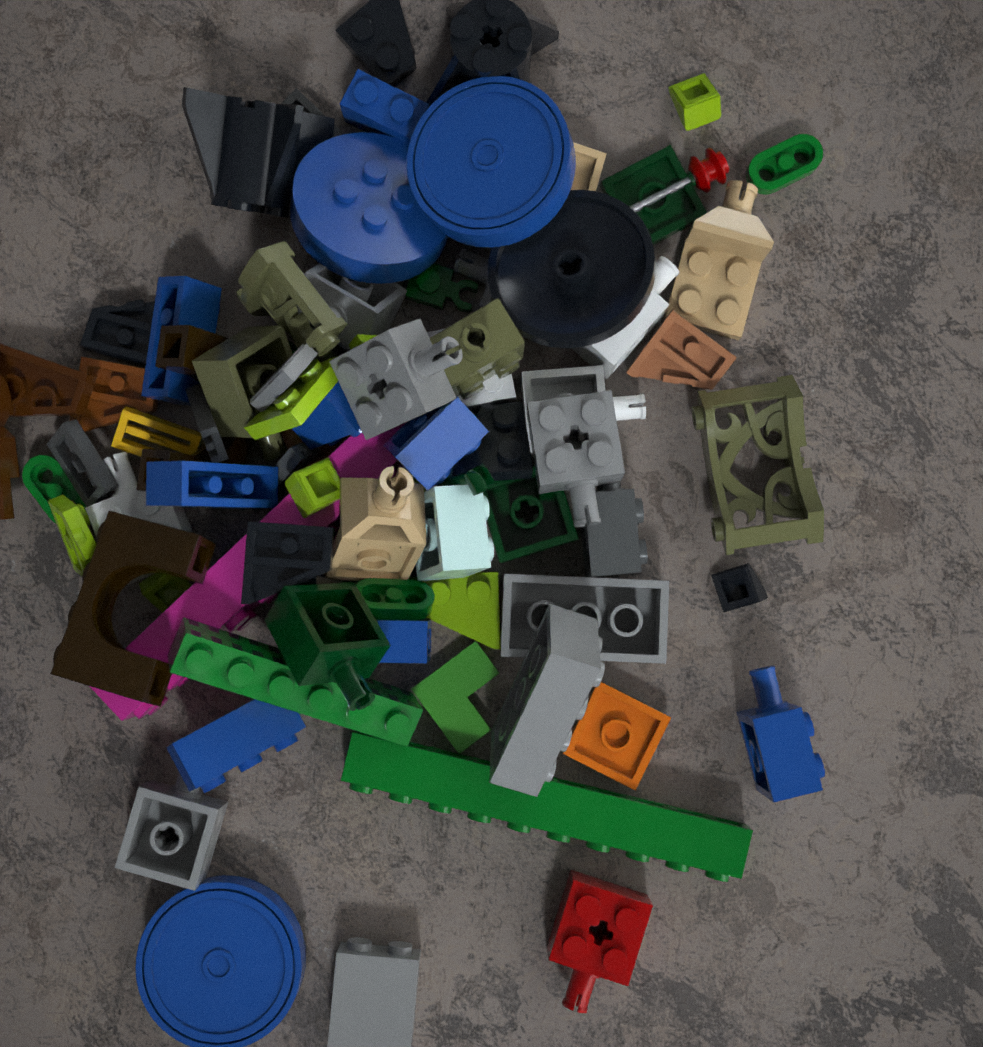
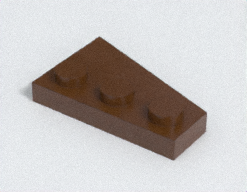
[0,343,97,417]

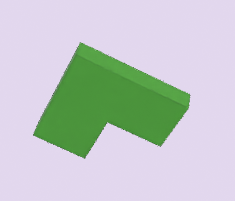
[411,641,500,754]

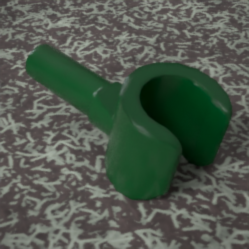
[437,464,495,496]

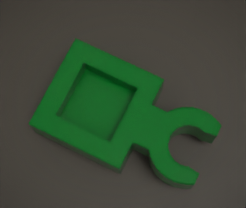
[405,264,478,313]

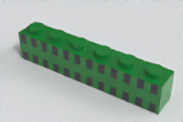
[167,617,423,747]

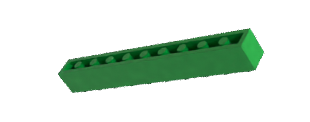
[340,730,753,882]

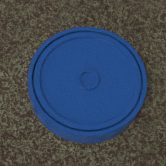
[407,76,576,248]
[290,132,448,284]
[135,875,306,1047]

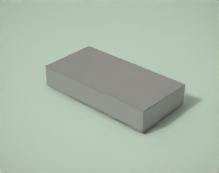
[250,343,318,412]

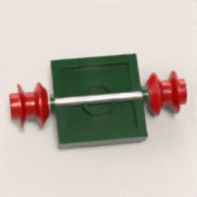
[600,145,729,245]

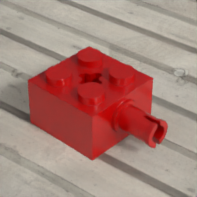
[546,870,653,1013]

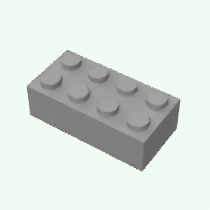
[500,574,669,664]
[489,604,605,797]

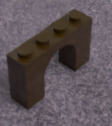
[136,325,249,492]
[50,511,216,707]

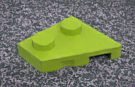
[244,356,338,440]
[48,494,97,577]
[422,572,501,650]

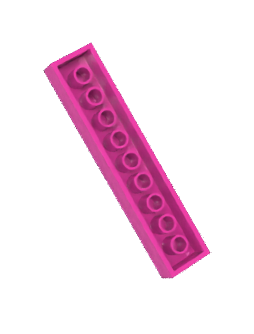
[89,423,405,721]

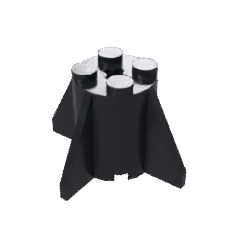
[426,0,559,106]
[182,87,335,218]

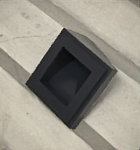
[711,563,768,612]

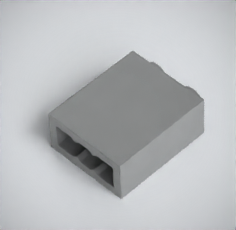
[327,937,421,1047]

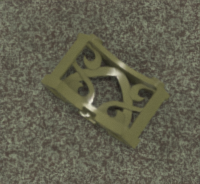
[236,241,347,363]
[691,375,824,555]

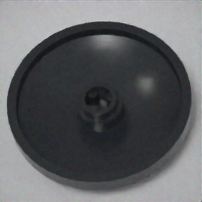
[487,190,656,348]

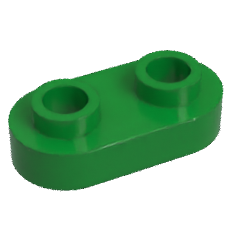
[746,134,823,195]
[22,455,88,524]
[356,578,435,620]

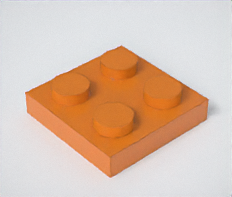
[562,682,671,791]

